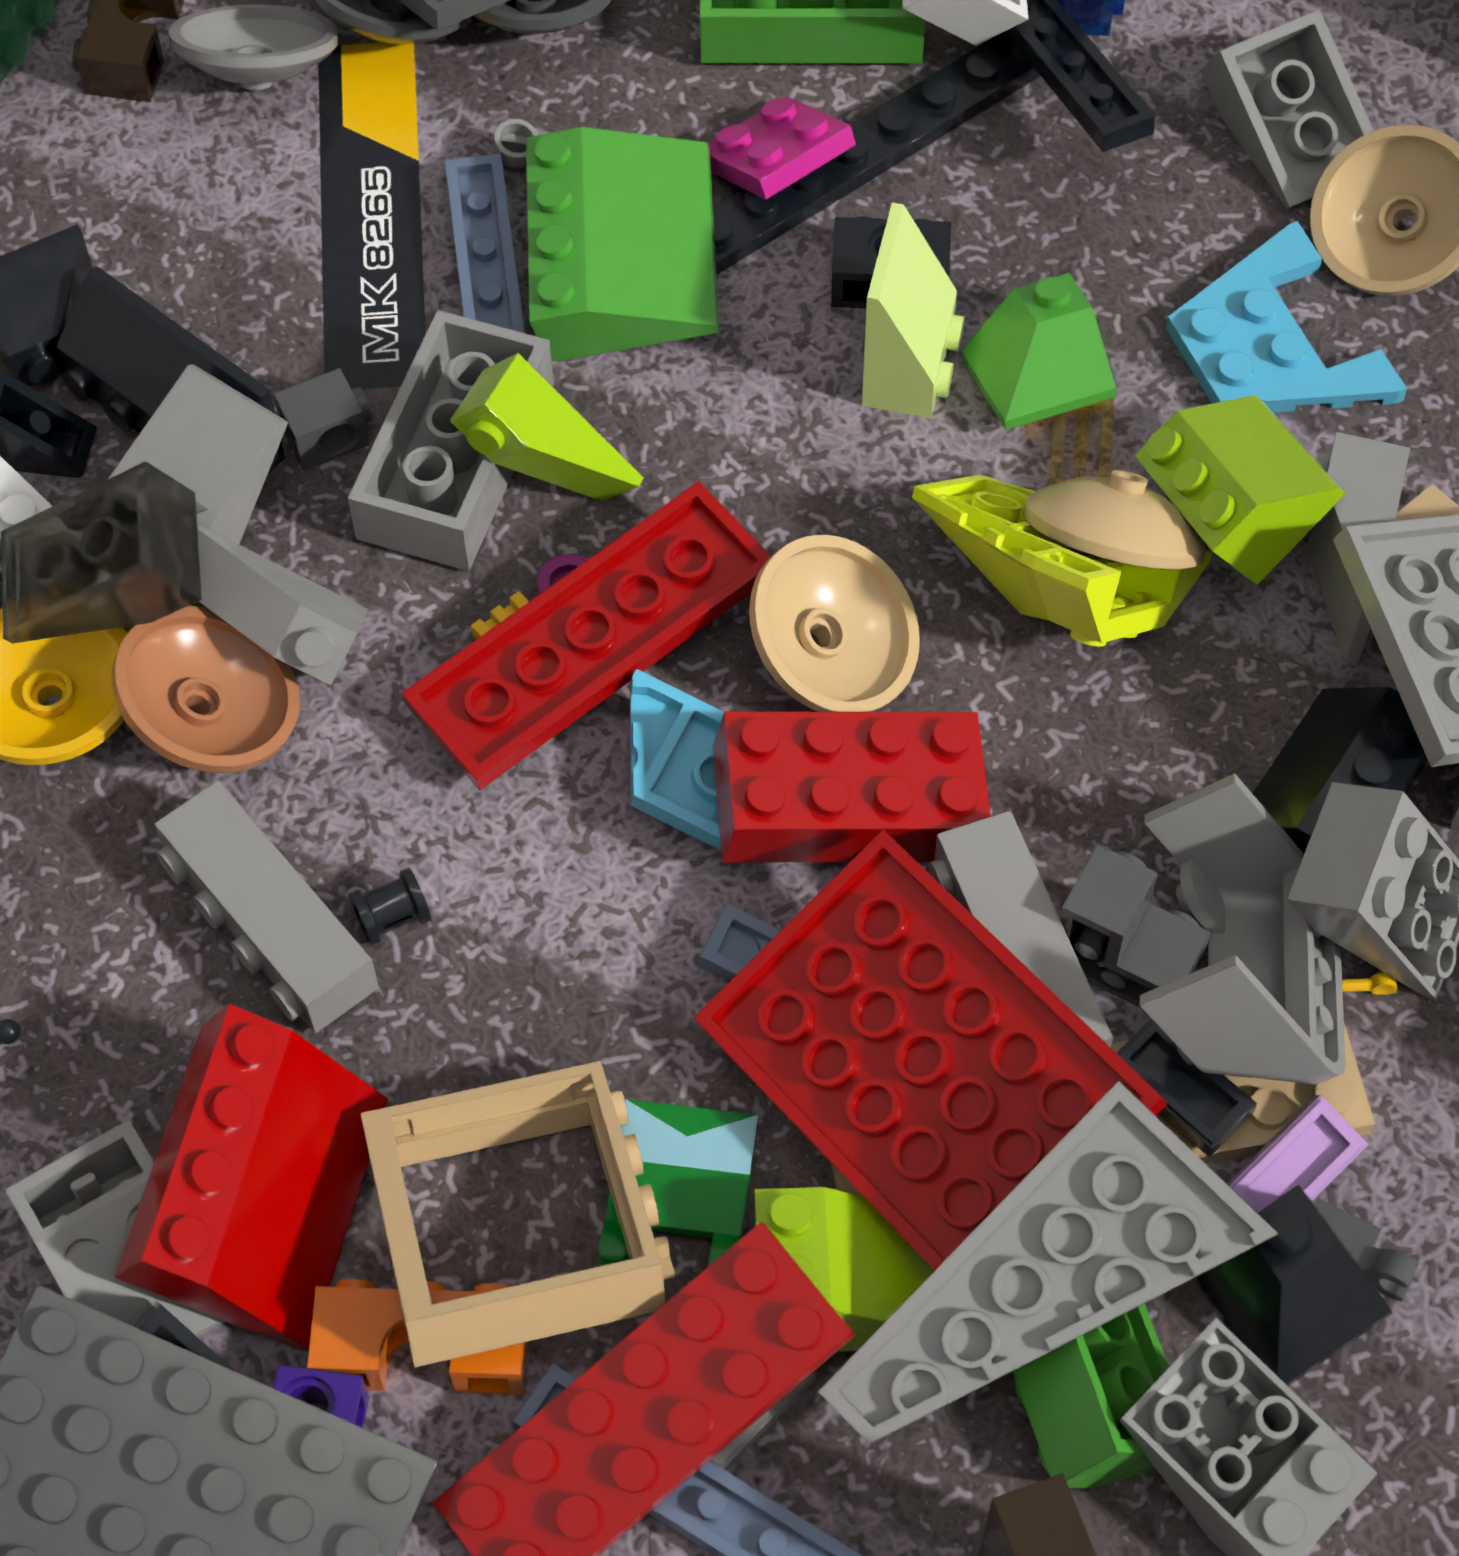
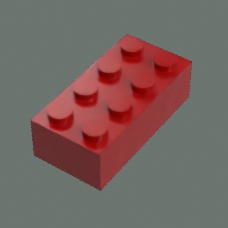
[712,711,991,863]

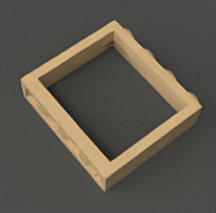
[360,1061,675,1368]

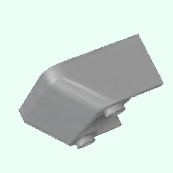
[1140,774,1345,1084]

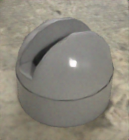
[492,119,539,170]

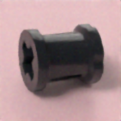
[348,867,432,946]

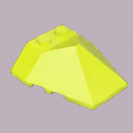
[912,474,1213,647]

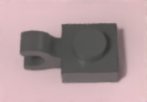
[1315,1198,1419,1302]

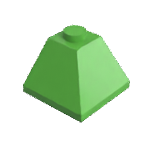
[961,273,1116,430]

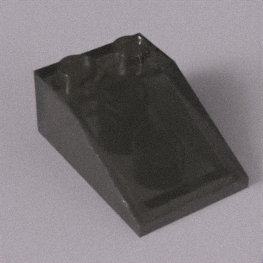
[1,461,202,644]

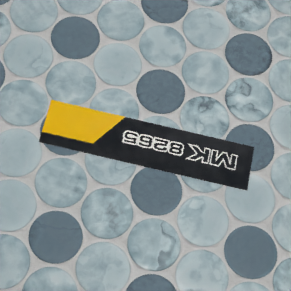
[318,42,426,390]

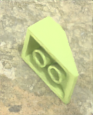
[862,203,965,418]

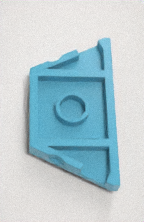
[629,669,724,851]

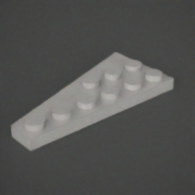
[818,1081,1278,1444]

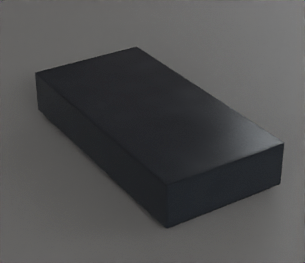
[1117,1018,1257,1158]

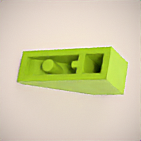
[450,353,644,501]

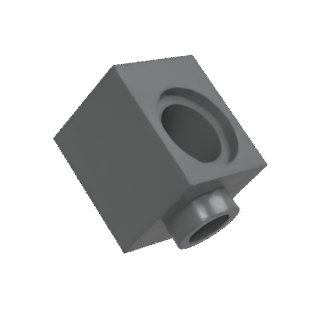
[273,368,373,471]

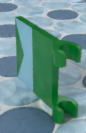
[598,1099,758,1266]

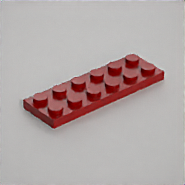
[402,481,771,791]
[432,1221,856,1556]

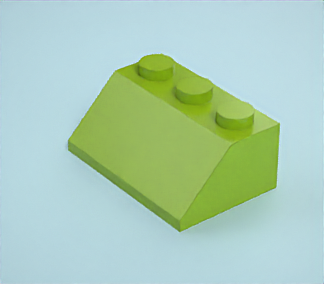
[1134,395,1346,585]

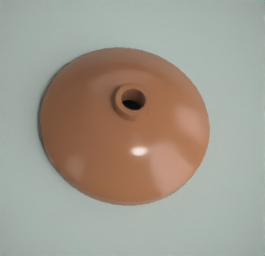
[112,606,300,773]

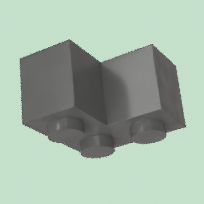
[1060,844,1211,1008]

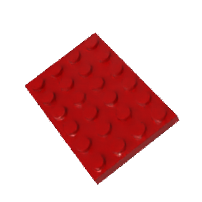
[693,830,1167,1271]

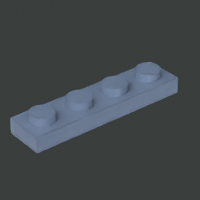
[445,153,525,333]

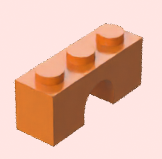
[307,1279,529,1396]

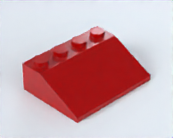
[114,1003,388,1351]

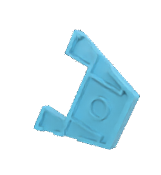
[1166,221,1407,413]

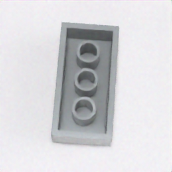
[348,310,554,571]

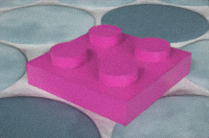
[708,96,856,200]

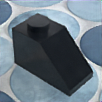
[0,370,97,478]

